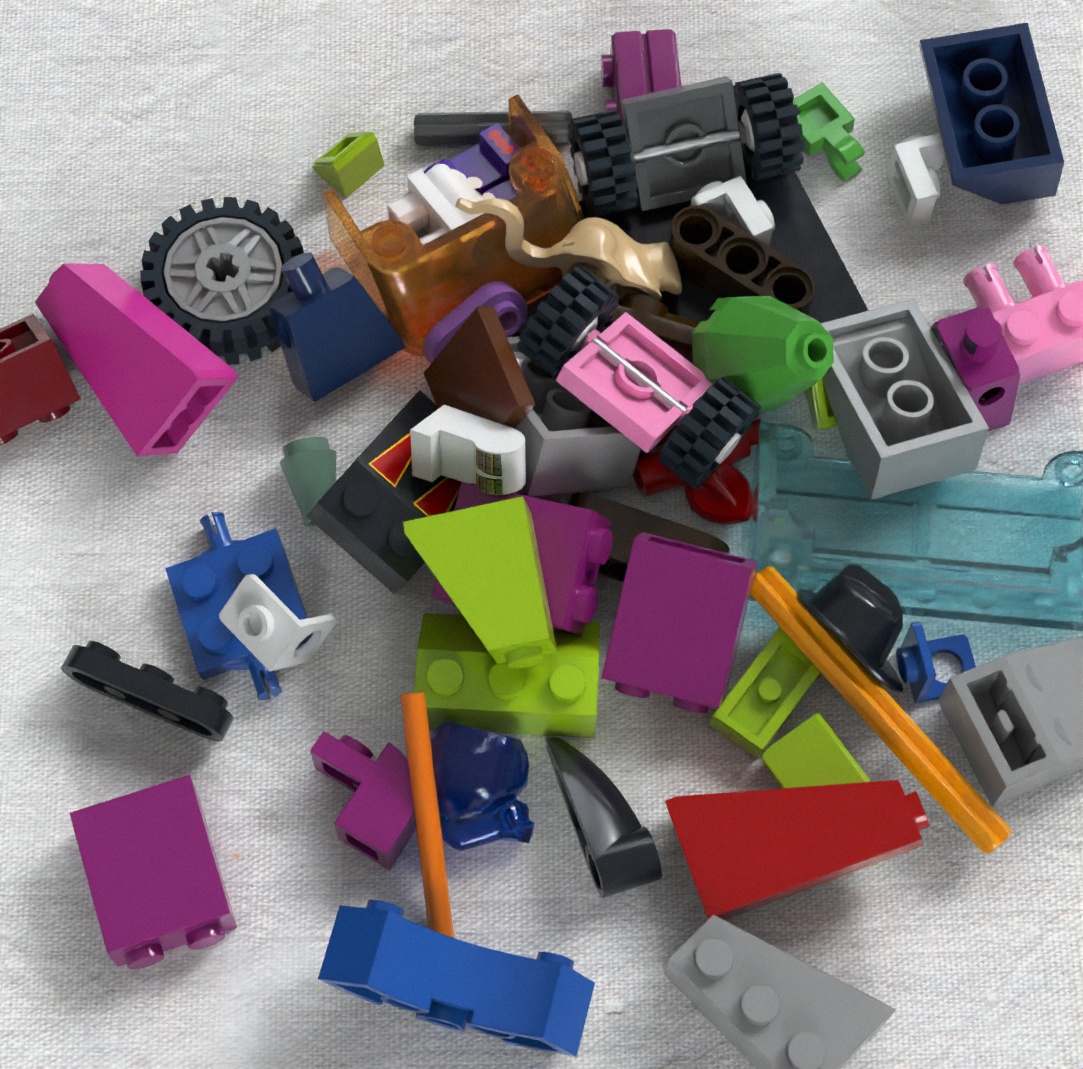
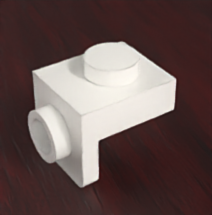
[691,175,775,246]

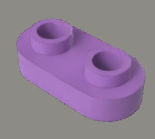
[424,281,527,364]

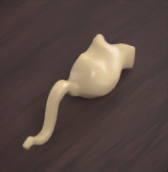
[455,197,682,301]

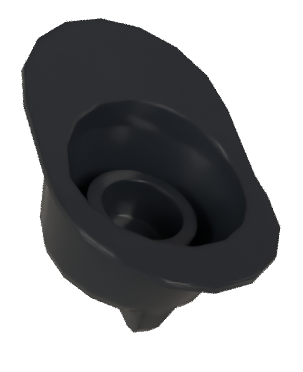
[796,563,904,693]

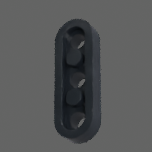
[61,641,234,742]

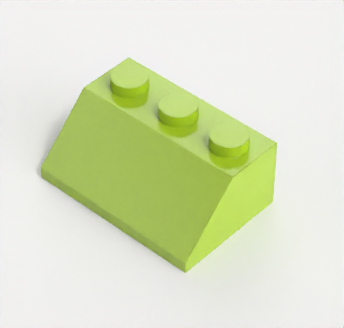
[414,613,600,738]

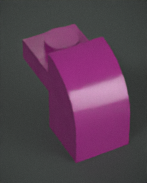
[310,731,416,871]

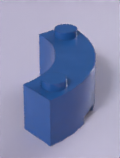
[318,900,595,1057]

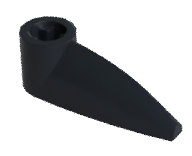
[546,737,662,898]

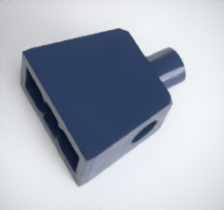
[270,253,406,402]

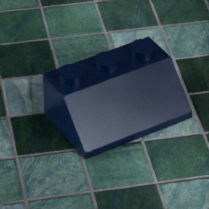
[919,22,1064,204]

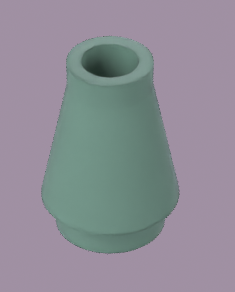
[280,437,336,527]

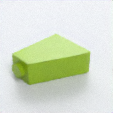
[403,496,557,669]

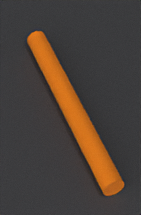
[400,692,454,938]

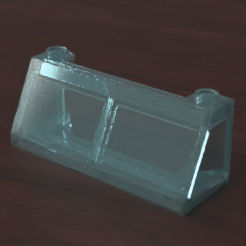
[747,422,1083,631]

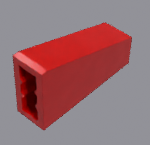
[665,780,930,920]

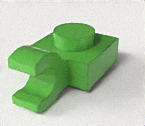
[793,82,865,182]

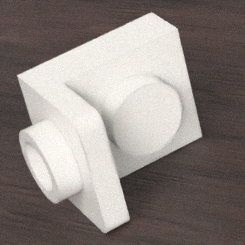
[886,133,945,228]

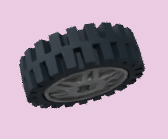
[140,197,304,365]

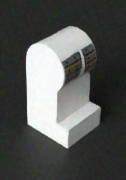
[410,405,526,495]

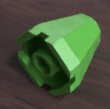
[692,296,834,411]

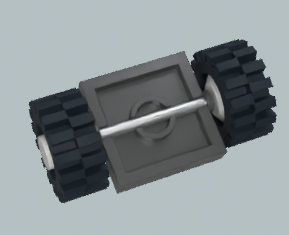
[568,73,804,217]

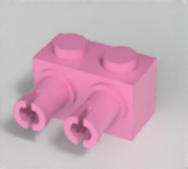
[963,245,1083,385]

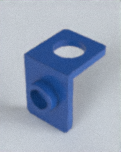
[896,621,976,704]

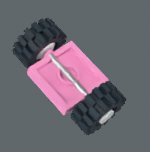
[517,266,761,490]

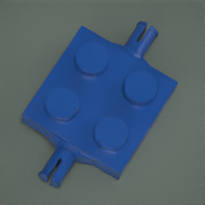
[165,512,313,700]

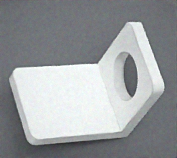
[219,574,338,671]

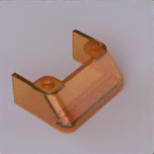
[323,94,585,356]

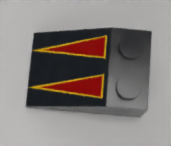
[306,390,475,594]

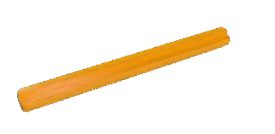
[751,566,1011,854]

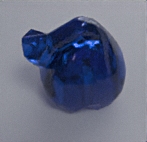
[430,721,535,851]

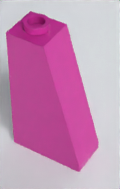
[35,263,239,456]

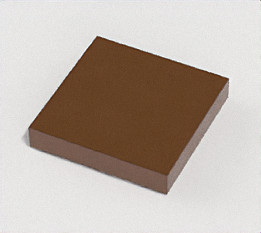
[423,307,535,429]

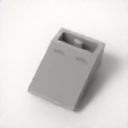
[938,636,1083,807]

